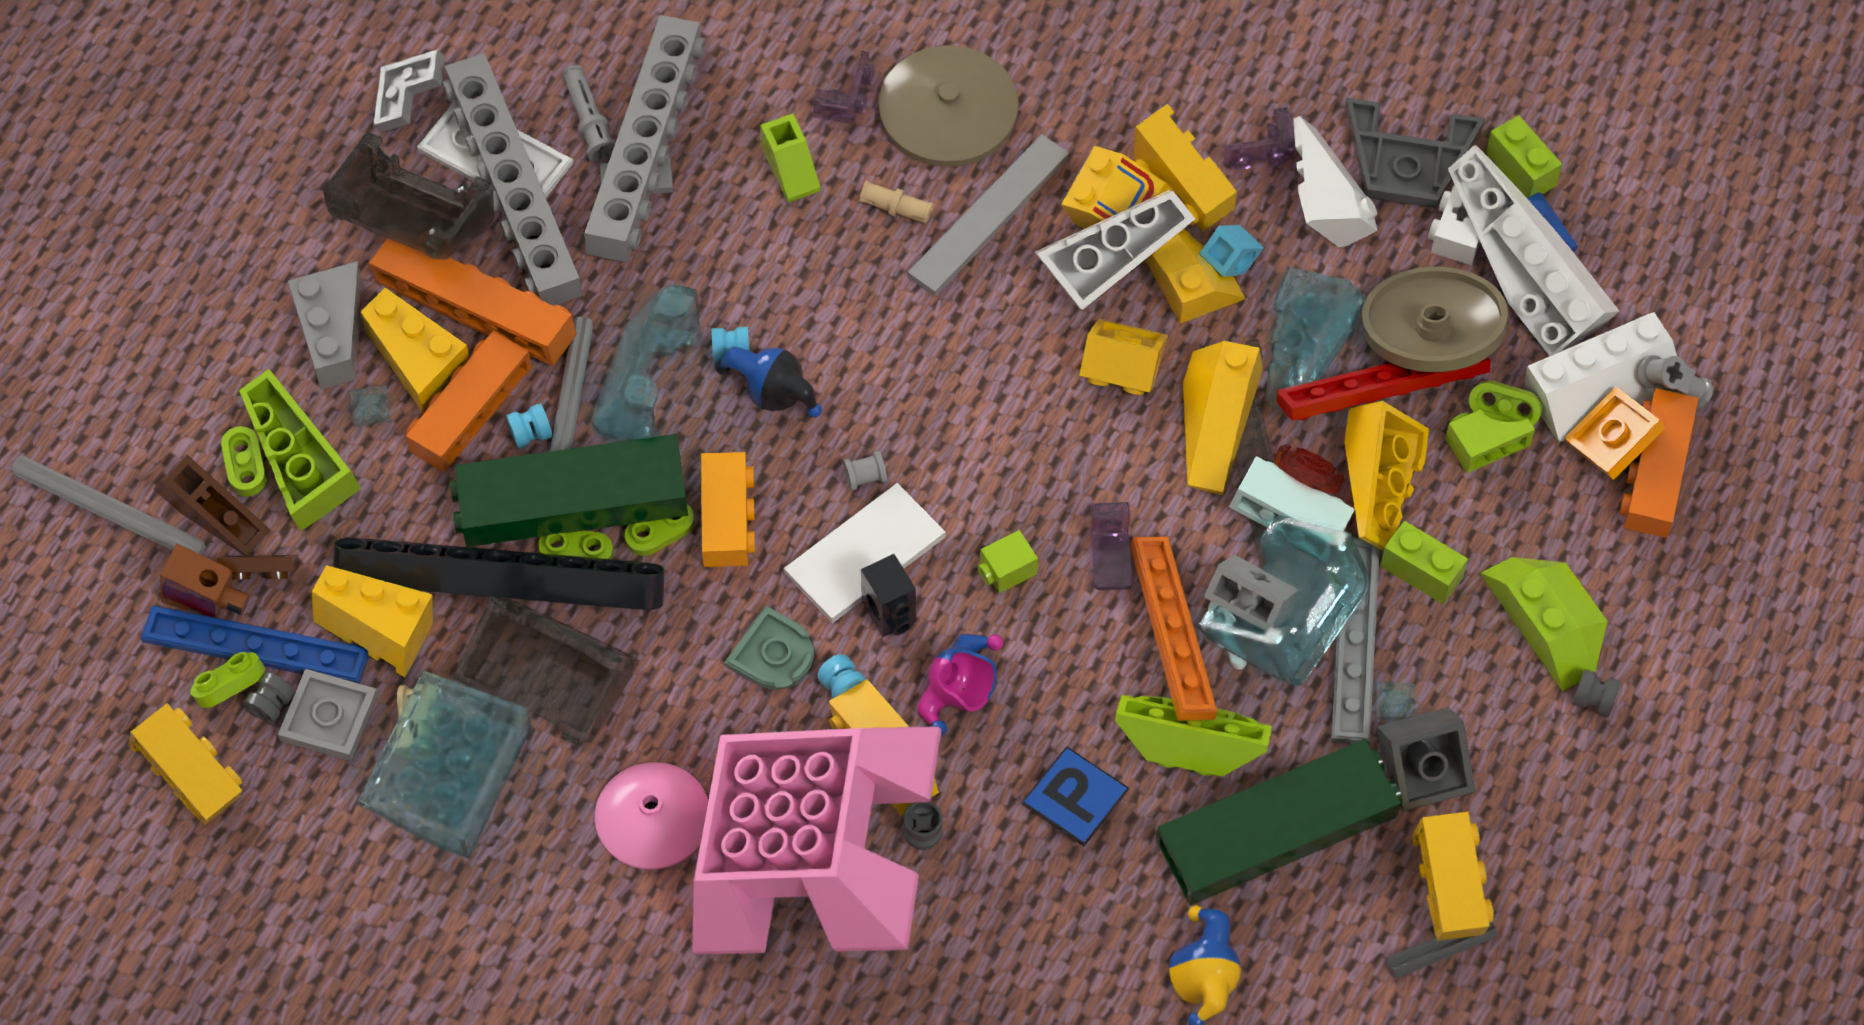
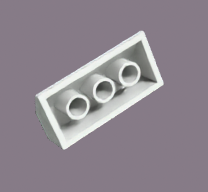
[1522,312,1677,443]

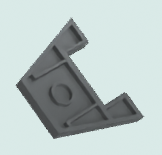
[1345,97,1485,208]

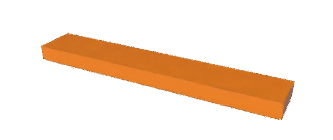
[1130,537,1218,721]

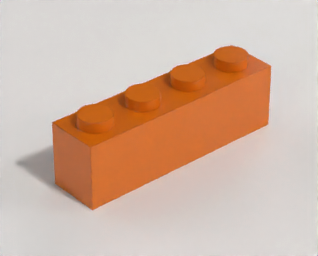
[406,330,532,473]
[1619,388,1699,538]

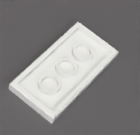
[417,101,573,209]
[784,483,946,624]

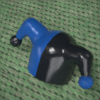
[715,347,822,418]

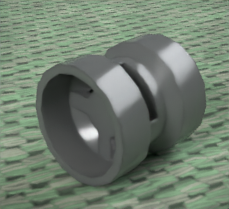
[1572,669,1621,717]
[242,672,295,725]
[904,802,943,850]

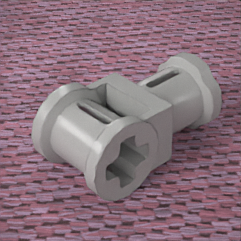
[1638,355,1714,409]

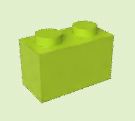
[1486,115,1562,198]
[1380,521,1468,605]

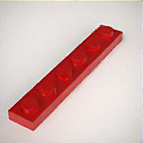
[1276,357,1491,421]

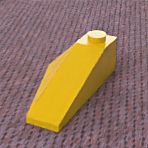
[1145,229,1245,324]
[1183,341,1263,495]
[1344,401,1429,551]

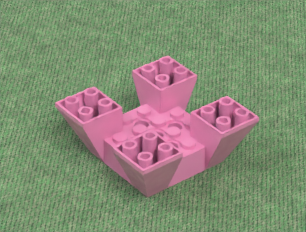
[692,727,941,954]

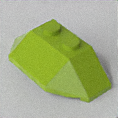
[1481,557,1608,692]
[1115,695,1272,777]

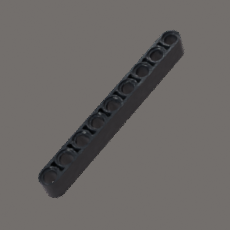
[333,537,665,610]

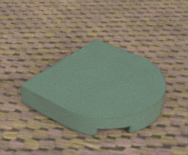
[724,605,815,690]

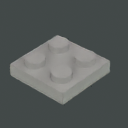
[278,669,378,761]

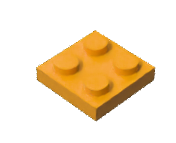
[1564,387,1666,480]

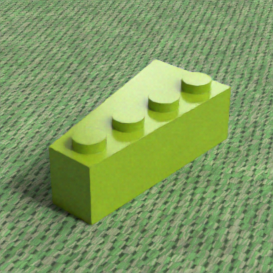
[239,369,361,531]

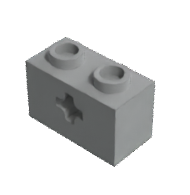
[1204,555,1299,633]

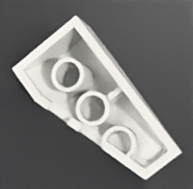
[1294,116,1378,247]

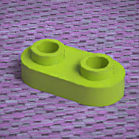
[1469,380,1543,426]
[221,426,267,497]
[625,504,695,556]
[539,531,613,559]
[190,652,265,708]

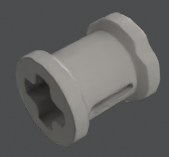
[843,450,887,491]

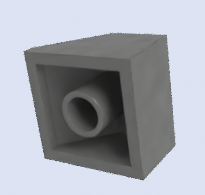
[1376,707,1476,811]

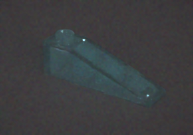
[1265,267,1366,411]

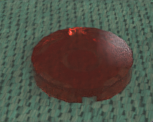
[1274,444,1345,494]

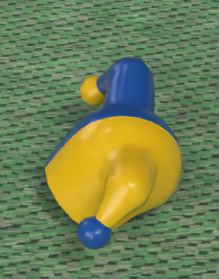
[1169,905,1241,1025]

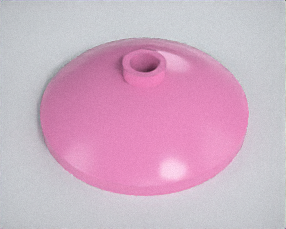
[595,762,708,870]

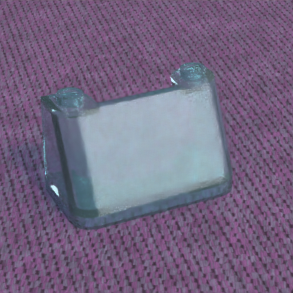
[591,284,701,443]
[1199,515,1369,686]

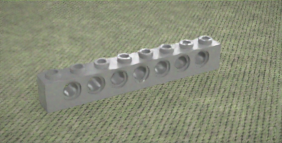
[584,15,706,262]
[442,53,582,306]

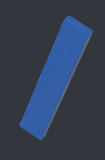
[141,605,369,684]

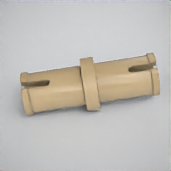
[859,181,934,225]

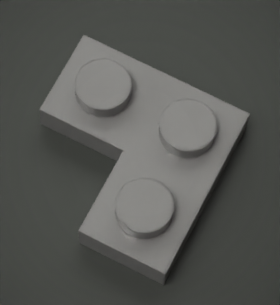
[373,50,445,132]

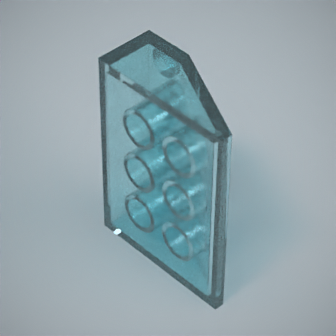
[358,670,532,859]

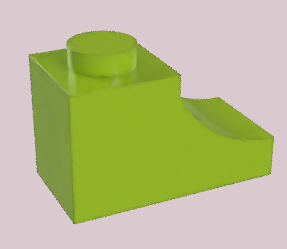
[1445,409,1535,473]

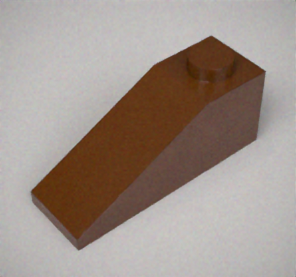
[154,455,271,556]

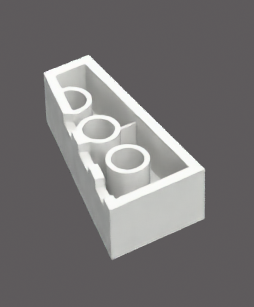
[1035,190,1195,310]

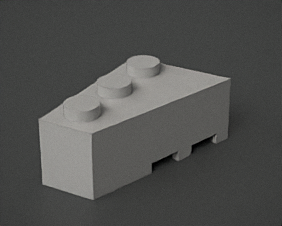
[288,261,363,389]

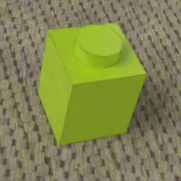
[977,530,1038,593]

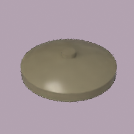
[879,45,1018,167]
[1362,266,1508,372]

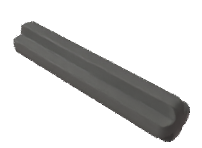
[1386,922,1497,978]

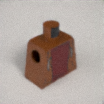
[160,543,250,618]

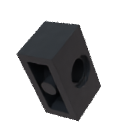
[861,554,916,637]

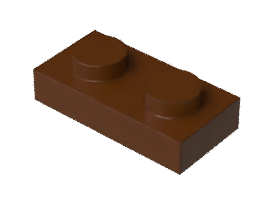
[217,555,298,580]

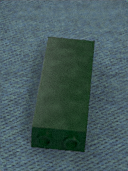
[450,434,689,547]
[1156,739,1402,906]

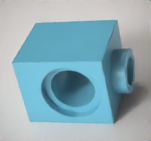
[1199,225,1264,277]

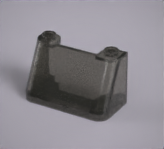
[323,132,494,259]
[453,595,640,746]

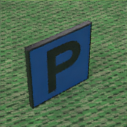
[1022,746,1129,847]

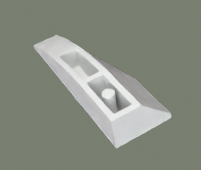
[1448,146,1619,356]

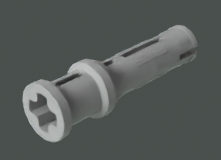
[562,65,616,162]

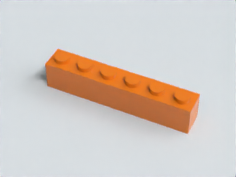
[369,232,577,366]

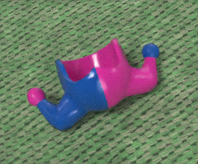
[917,634,1003,736]

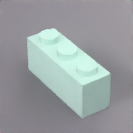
[1229,456,1355,560]

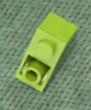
[760,114,821,203]

